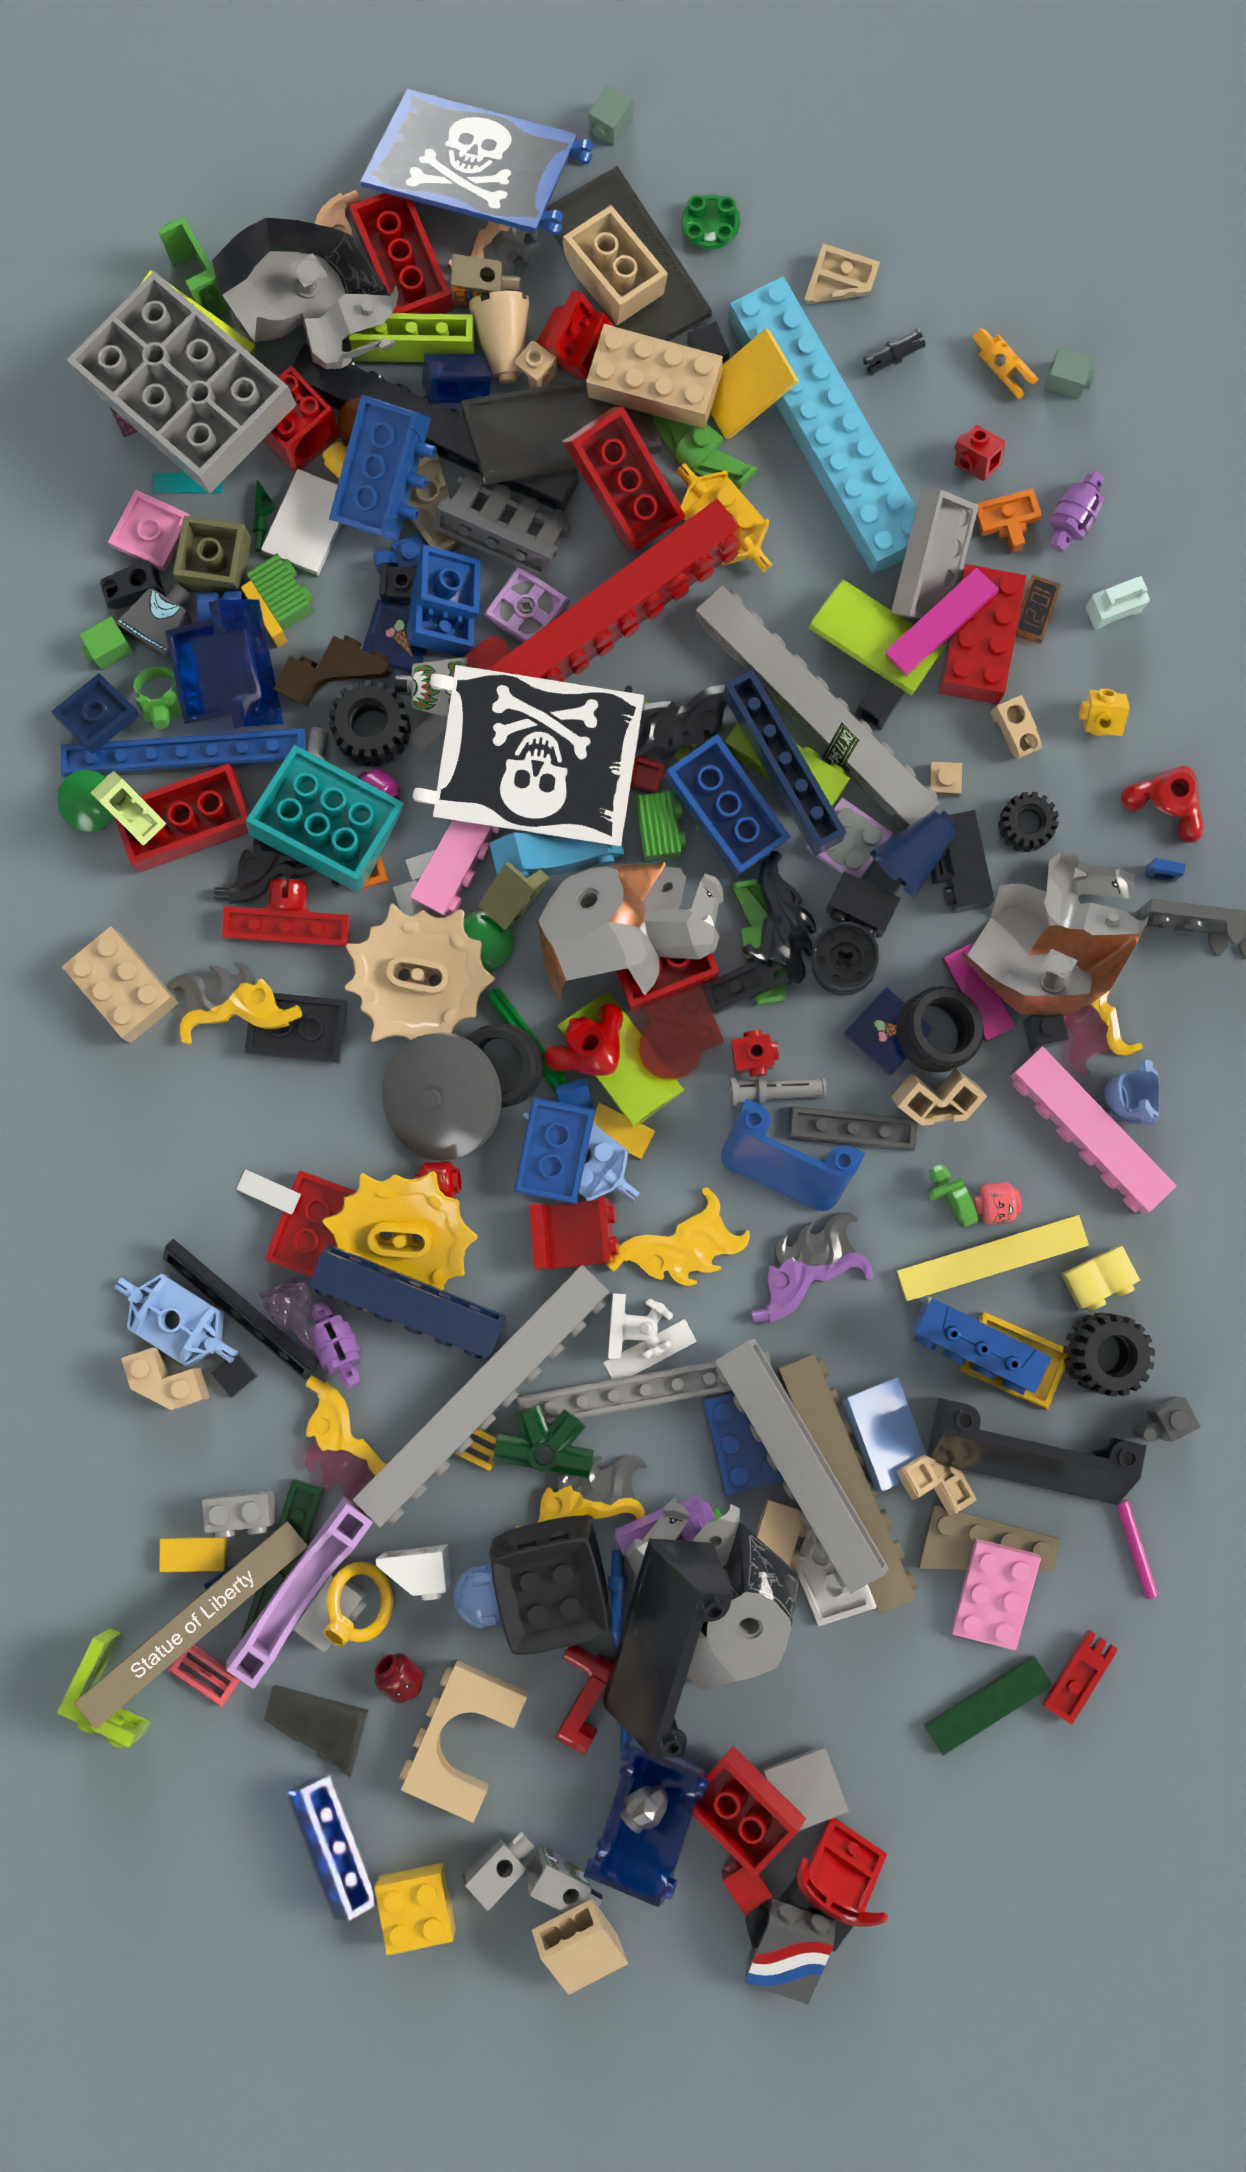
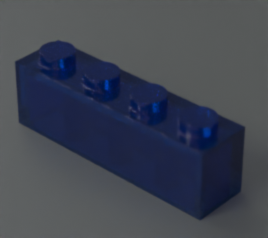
[287,1776,377,1920]

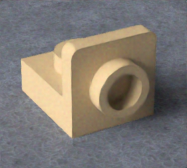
[515,341,558,397]

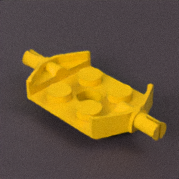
[676,463,773,572]

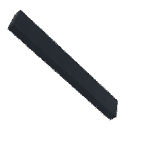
[163,1238,319,1380]

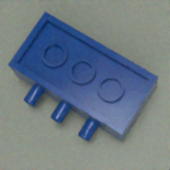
[329,395,436,541]
[909,1297,1052,1395]

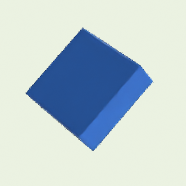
[1145,858,1186,882]
[555,1078,593,1108]

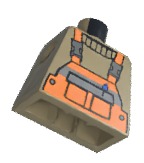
[451,254,520,308]

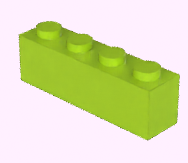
[349,313,476,363]
[724,723,850,808]

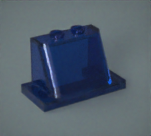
[165,599,284,729]

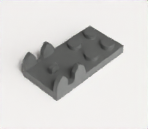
[1135,899,1246,959]

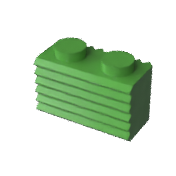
[246,553,314,631]
[636,791,686,863]

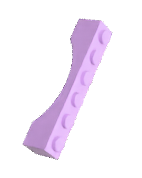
[226,1497,373,1689]

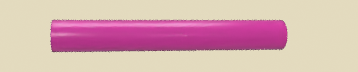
[1116,1500,1158,1599]

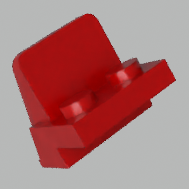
[536,290,615,381]

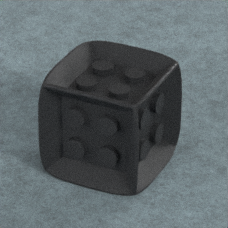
[489,1516,612,1655]

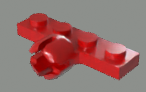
[222,878,350,946]

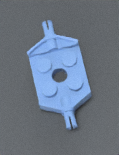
[523,1106,641,1203]
[114,1274,238,1366]

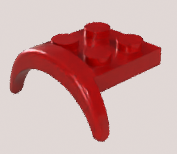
[796,1817,888,1927]

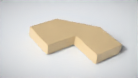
[896,1455,977,1516]

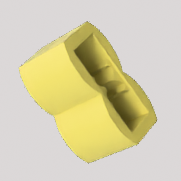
[1061,1246,1140,1312]

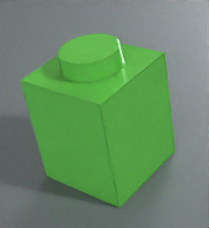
[79,616,134,670]

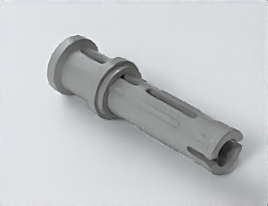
[729,1077,827,1106]

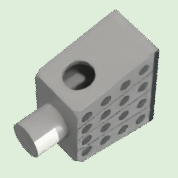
[462,1831,535,1911]

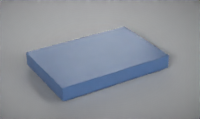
[842,1377,927,1492]

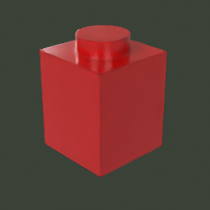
[721,1857,773,1915]

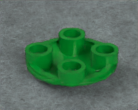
[681,194,741,250]
[57,769,114,832]
[464,910,514,972]

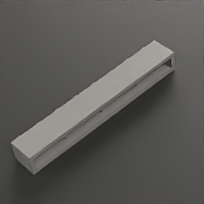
[715,1338,889,1594]

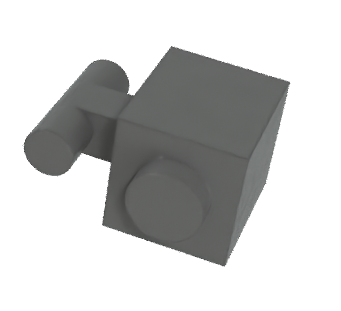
[1134,1396,1201,1442]

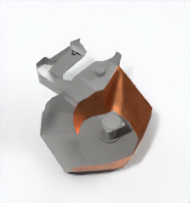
[962,852,1149,1015]
[538,862,723,1004]

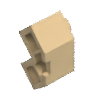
[891,1068,987,1126]
[121,1348,210,1410]

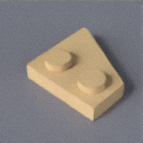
[804,243,880,305]

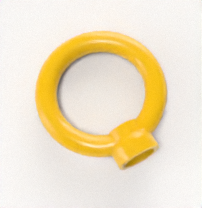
[323,1561,394,1647]

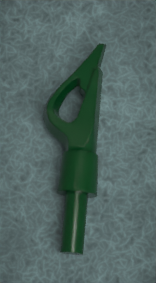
[252,480,274,552]

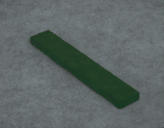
[240,1479,325,1679]

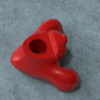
[1120,766,1204,843]
[544,1002,623,1076]

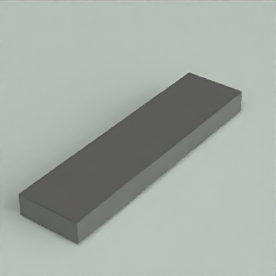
[788,1106,917,1151]

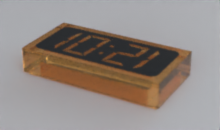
[1016,575,1061,644]

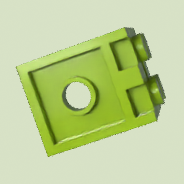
[57,1628,151,1748]

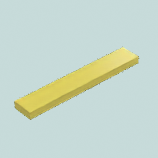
[896,1215,1089,1301]

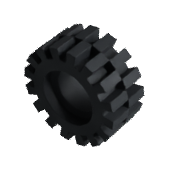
[998,792,1059,852]

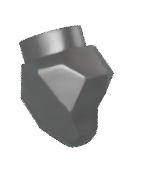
[620,1785,668,1834]

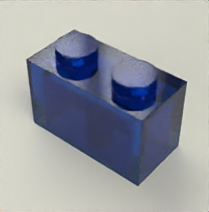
[421,354,492,403]

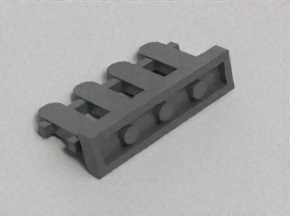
[433,472,570,579]

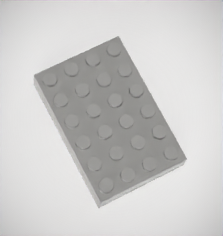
[67,271,296,494]

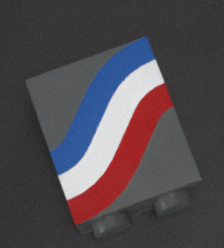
[744,1899,836,2005]

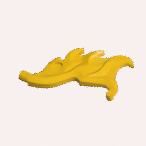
[606,1187,750,1286]

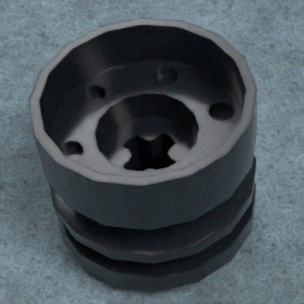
[812,922,879,996]

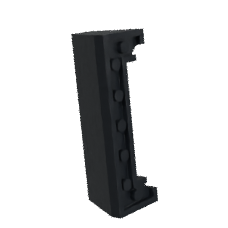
[927,1398,1147,1505]
[603,1538,734,1758]

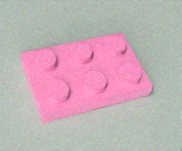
[951,1538,1041,1651]

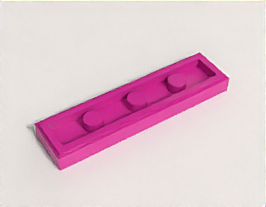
[885,567,999,677]

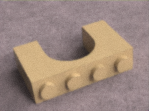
[399,1660,529,1823]

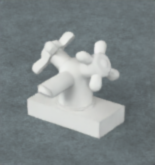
[608,1293,673,1359]

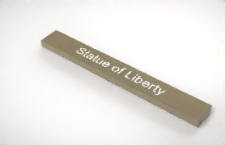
[74,1521,308,1729]

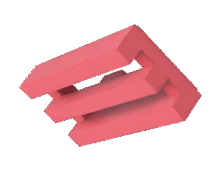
[168,1645,241,1707]

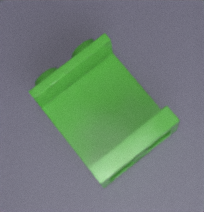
[157,216,230,316]

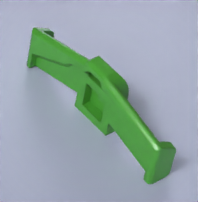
[646,414,758,491]
[731,879,787,1007]

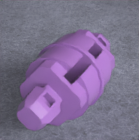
[1049,471,1105,552]
[310,1302,361,1389]

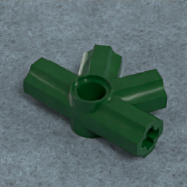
[493,1404,594,1478]

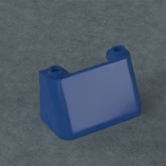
[721,1098,865,1211]

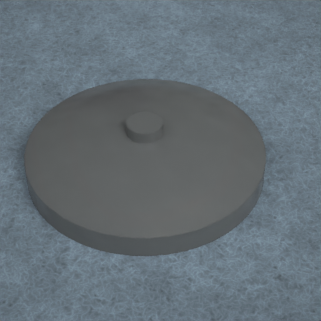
[382,1032,502,1161]

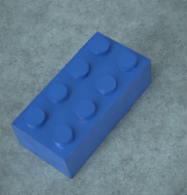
[663,734,791,878]

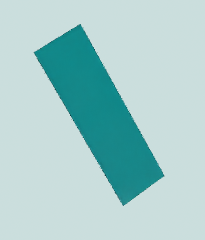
[153,473,223,493]

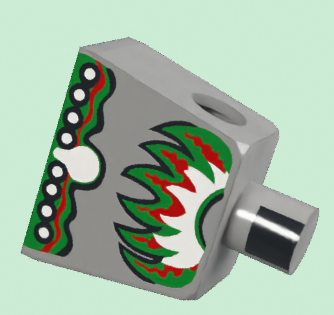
[395,657,467,717]
[524,1843,603,1913]

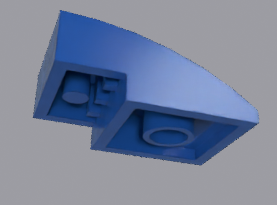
[407,544,481,657]

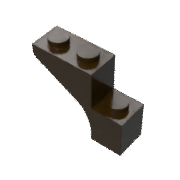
[273,635,395,708]

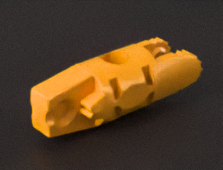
[972,328,1039,400]

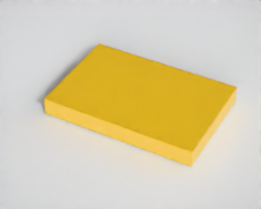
[710,329,799,440]
[958,1312,1069,1410]

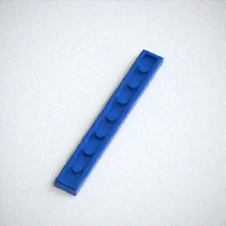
[61,728,306,778]

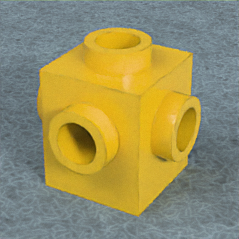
[1079,689,1130,736]

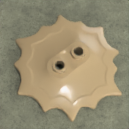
[345,903,495,1043]

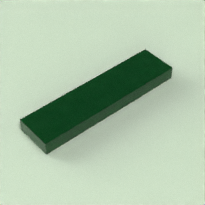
[924,1655,1053,1756]

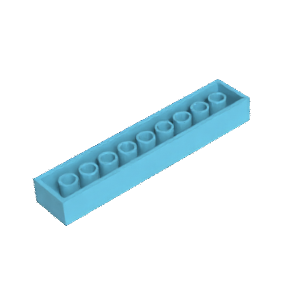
[728,276,917,575]

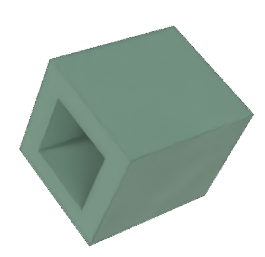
[588,85,633,146]
[1044,347,1095,399]

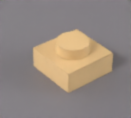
[929,762,962,797]

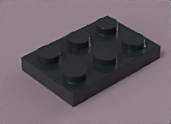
[245,993,348,1064]

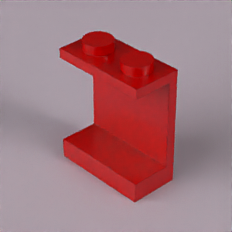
[529,1197,619,1270]

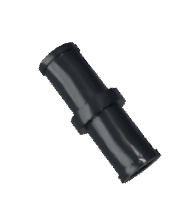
[863,329,926,376]

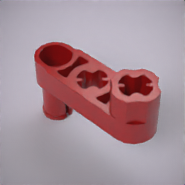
[555,1645,613,1755]

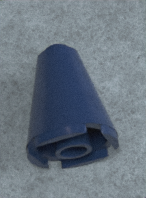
[869,810,957,897]

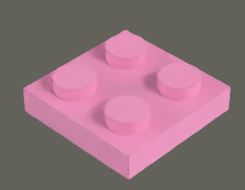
[108,489,191,572]

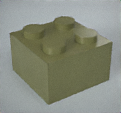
[173,516,252,594]

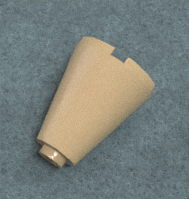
[468,291,529,384]

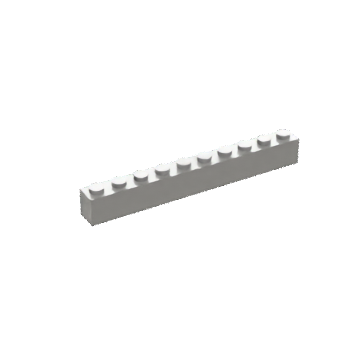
[695,585,940,830]
[353,1265,610,1528]

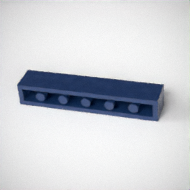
[723,669,847,856]
[308,1243,506,1359]

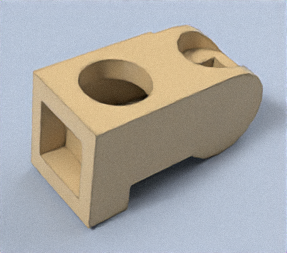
[990,695,1042,760]

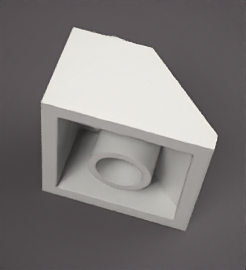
[376,1544,452,1600]

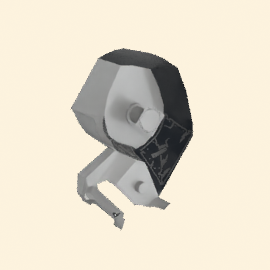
[212,217,398,369]
[626,1497,798,1690]

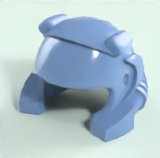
[1104,1059,1160,1125]
[453,1562,502,1629]

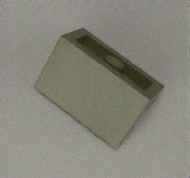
[478,861,549,930]

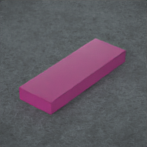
[942,943,1015,1042]

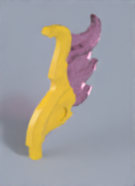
[1063,991,1143,1074]
[305,1375,387,1506]

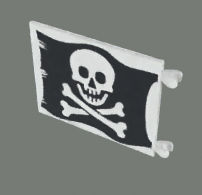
[413,665,644,847]

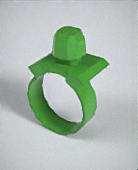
[133,666,183,729]
[928,1164,978,1228]

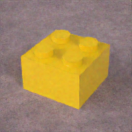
[375,1862,456,1955]

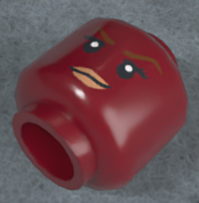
[375,1653,423,1704]

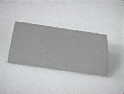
[891,488,979,621]

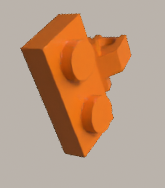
[975,489,1042,554]

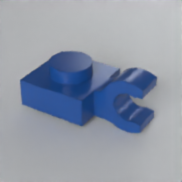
[373,534,423,573]

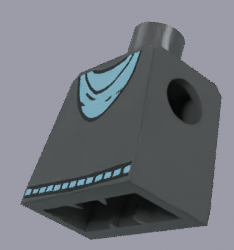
[116,583,192,664]

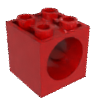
[263,366,340,474]

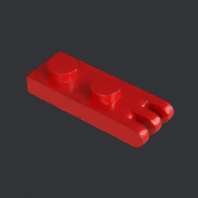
[1042,1630,1117,1725]

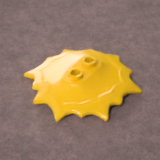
[323,1172,478,1312]

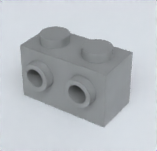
[202,1490,277,1538]

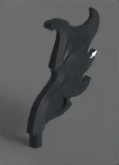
[624,685,728,760]
[213,838,340,904]
[742,851,816,986]

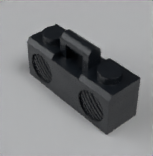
[930,810,995,913]

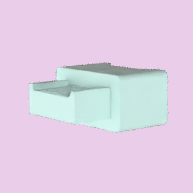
[1085,576,1150,629]

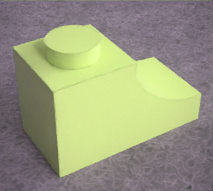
[91,771,166,846]

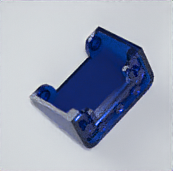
[583,1739,709,1907]

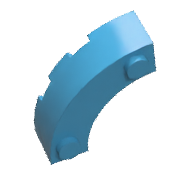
[489,832,625,878]

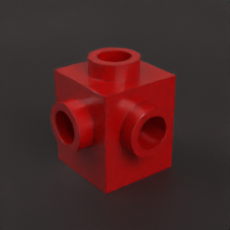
[954,425,1006,481]
[731,1030,779,1077]

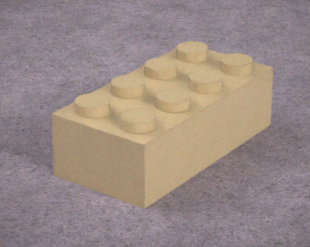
[586,324,723,429]

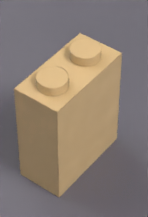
[532,1899,628,1995]

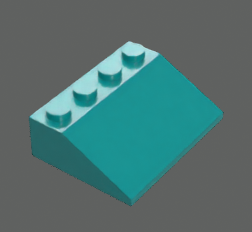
[246,744,404,893]

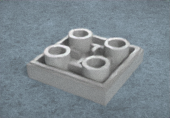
[764,1745,849,1831]

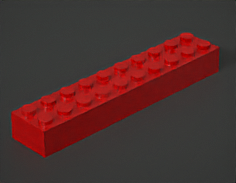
[487,498,740,682]

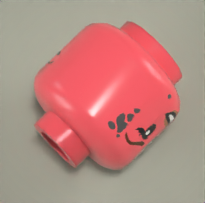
[973,1182,1022,1225]

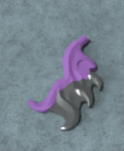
[751,1212,873,1323]

